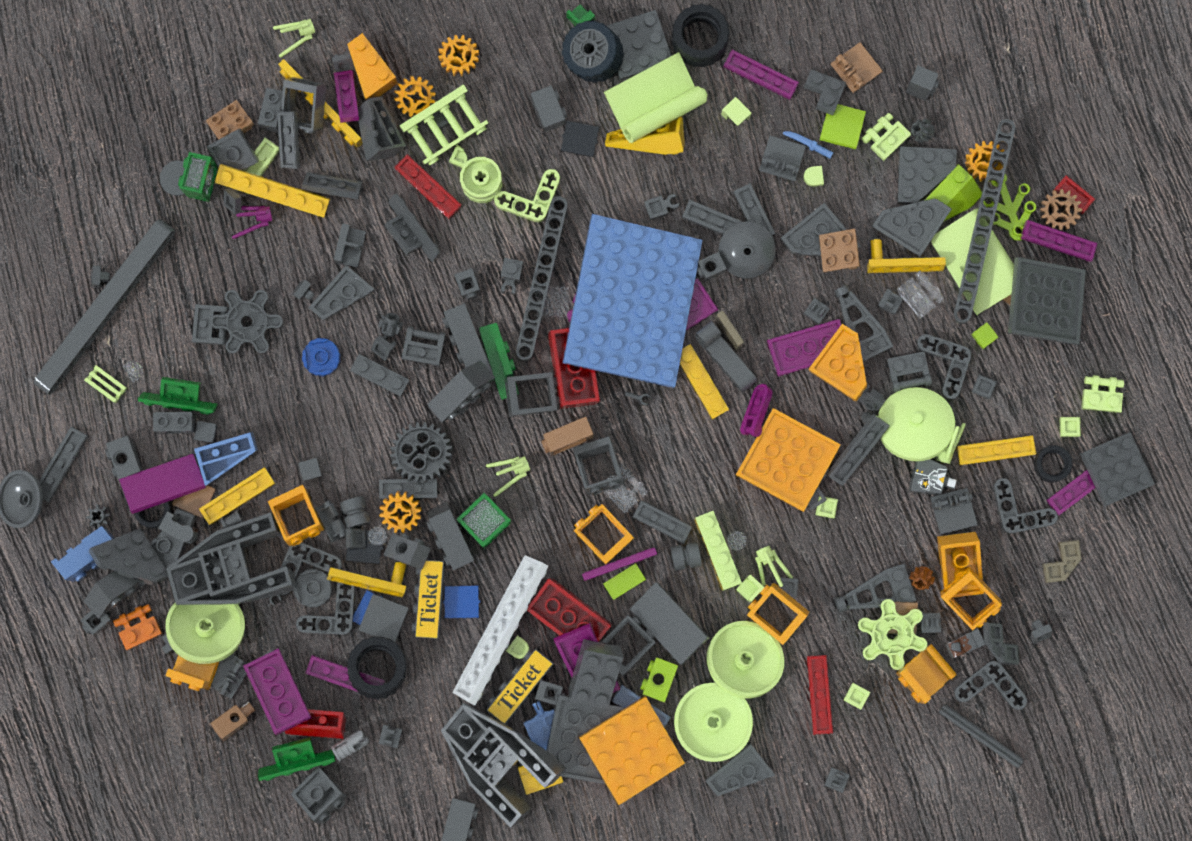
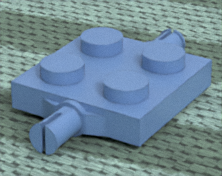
[523,701,555,750]

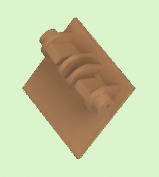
[830,42,883,93]
[206,100,254,139]
[819,229,860,272]

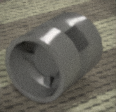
[340,496,371,529]
[670,542,702,571]

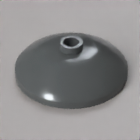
[719,221,776,278]
[0,470,43,528]

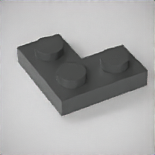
[804,69,846,116]

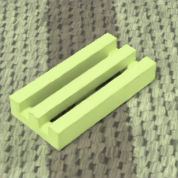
[84,365,127,403]

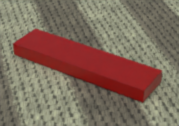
[394,154,462,219]
[806,655,833,735]

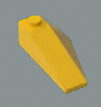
[605,116,685,155]

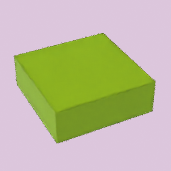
[971,322,998,349]

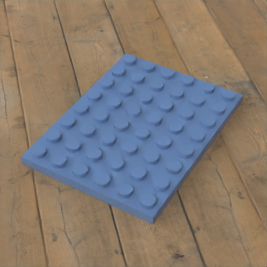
[563,214,702,388]

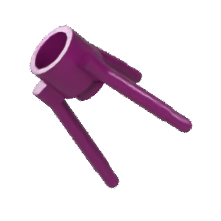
[232,205,272,239]

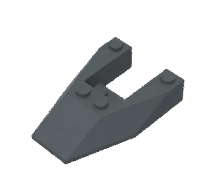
[166,512,297,605]
[441,703,566,828]

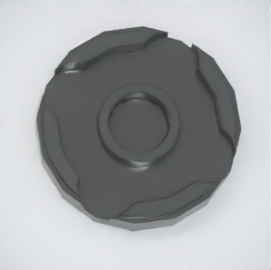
[294,569,333,608]

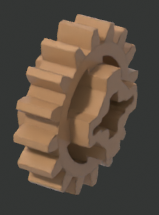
[1039,189,1082,231]

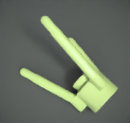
[273,19,316,58]
[935,423,965,464]
[486,456,530,497]
[755,546,793,587]

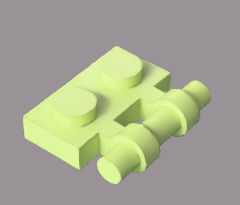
[861,113,911,161]
[1082,375,1124,413]

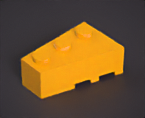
[347,33,398,100]

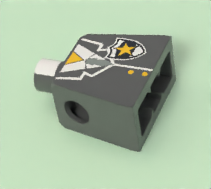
[908,459,956,495]

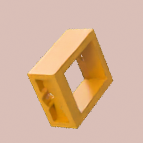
[268,485,324,546]
[574,504,634,565]
[940,567,1002,630]
[747,582,809,645]

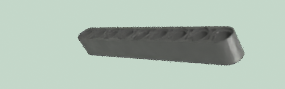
[516,196,568,363]

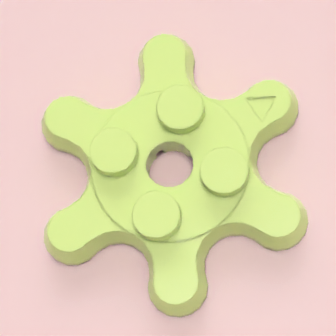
[858,599,927,670]

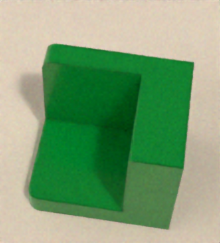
[566,5,595,26]

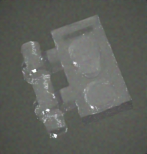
[896,270,945,319]
[603,464,648,514]

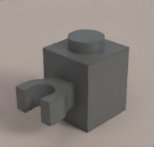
[501,258,524,295]

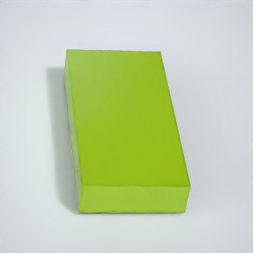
[603,563,646,600]

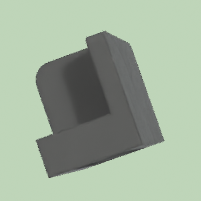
[334,223,366,268]

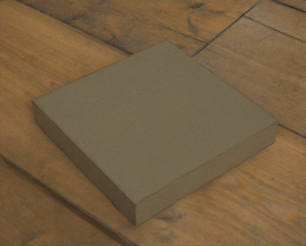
[715,311,744,352]

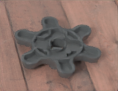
[210,290,283,353]

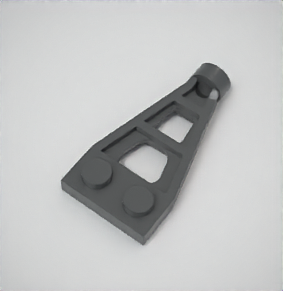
[834,284,893,362]
[834,564,916,613]

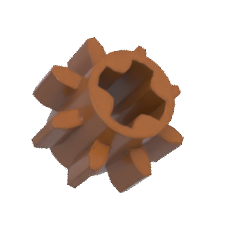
[909,566,935,590]

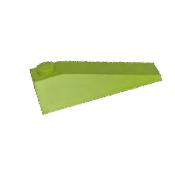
[924,165,982,222]

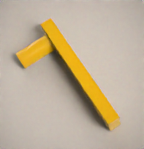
[867,239,946,273]
[327,562,406,598]

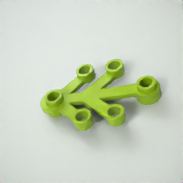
[983,174,1036,241]

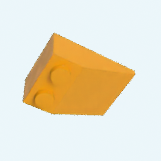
[937,532,984,598]

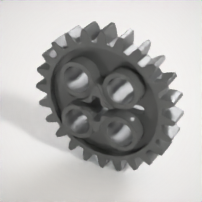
[390,422,453,484]

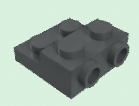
[291,766,347,824]

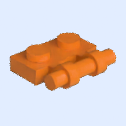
[113,604,163,650]

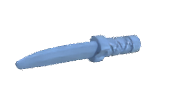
[783,131,834,159]

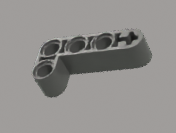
[695,321,757,393]

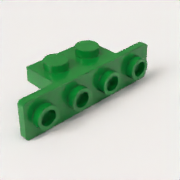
[479,323,519,400]
[138,377,218,414]
[258,737,335,781]

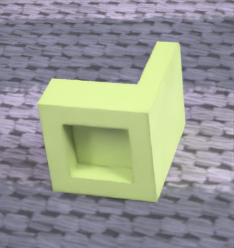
[721,97,751,126]
[736,575,764,603]

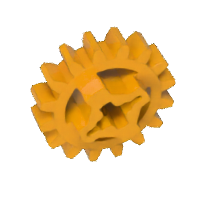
[438,35,479,76]
[394,76,436,117]
[965,141,1005,182]
[379,491,422,533]

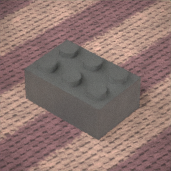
[428,360,495,422]
[568,639,623,709]

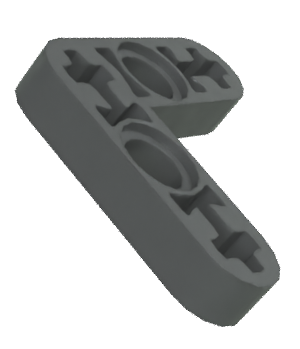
[916,334,971,400]
[993,478,1058,534]
[281,543,343,595]
[296,582,355,635]
[953,661,1027,710]

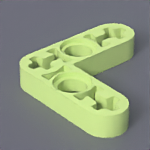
[494,169,560,223]

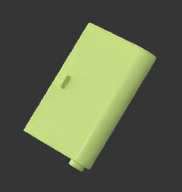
[604,52,708,143]
[931,208,1014,315]

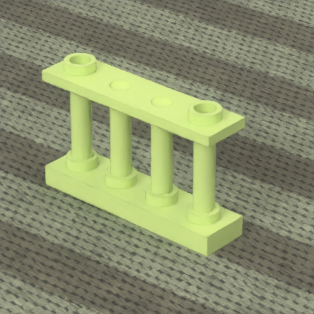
[399,85,488,165]

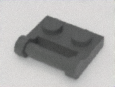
[192,304,229,346]
[401,326,446,367]
[886,352,932,392]

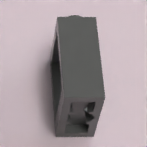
[281,77,326,133]
[504,372,560,417]
[573,436,625,496]
[601,615,656,676]

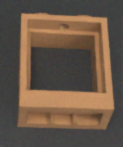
[541,417,594,456]

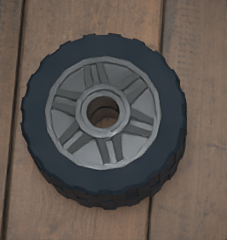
[562,21,624,83]

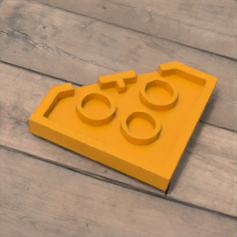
[809,324,867,401]

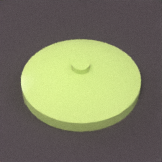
[878,387,955,461]
[166,603,245,664]
[707,621,784,698]
[674,683,753,762]

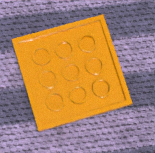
[736,408,841,512]
[578,696,685,805]

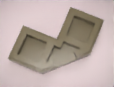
[1042,540,1082,583]

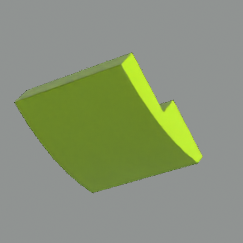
[820,104,866,149]

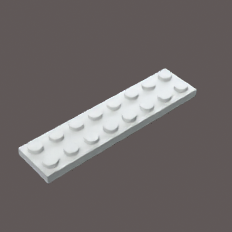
[452,555,548,705]

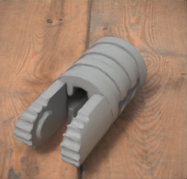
[331,730,369,761]

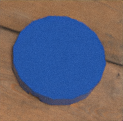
[302,338,341,376]

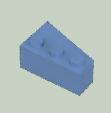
[194,432,258,486]
[51,526,114,582]

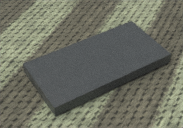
[630,582,709,665]

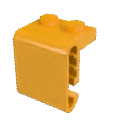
[896,644,956,704]
[166,655,220,691]

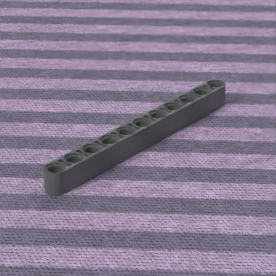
[953,119,1015,324]
[33,219,176,395]

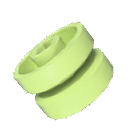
[460,157,502,203]

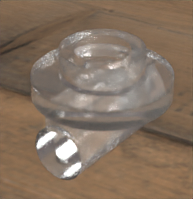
[123,361,143,383]

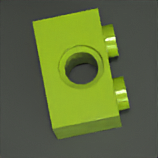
[640,657,678,702]

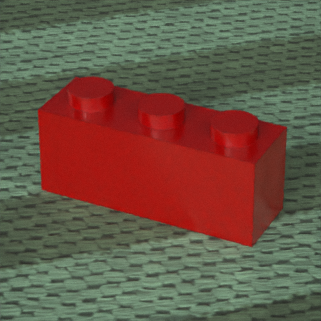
[285,709,346,739]

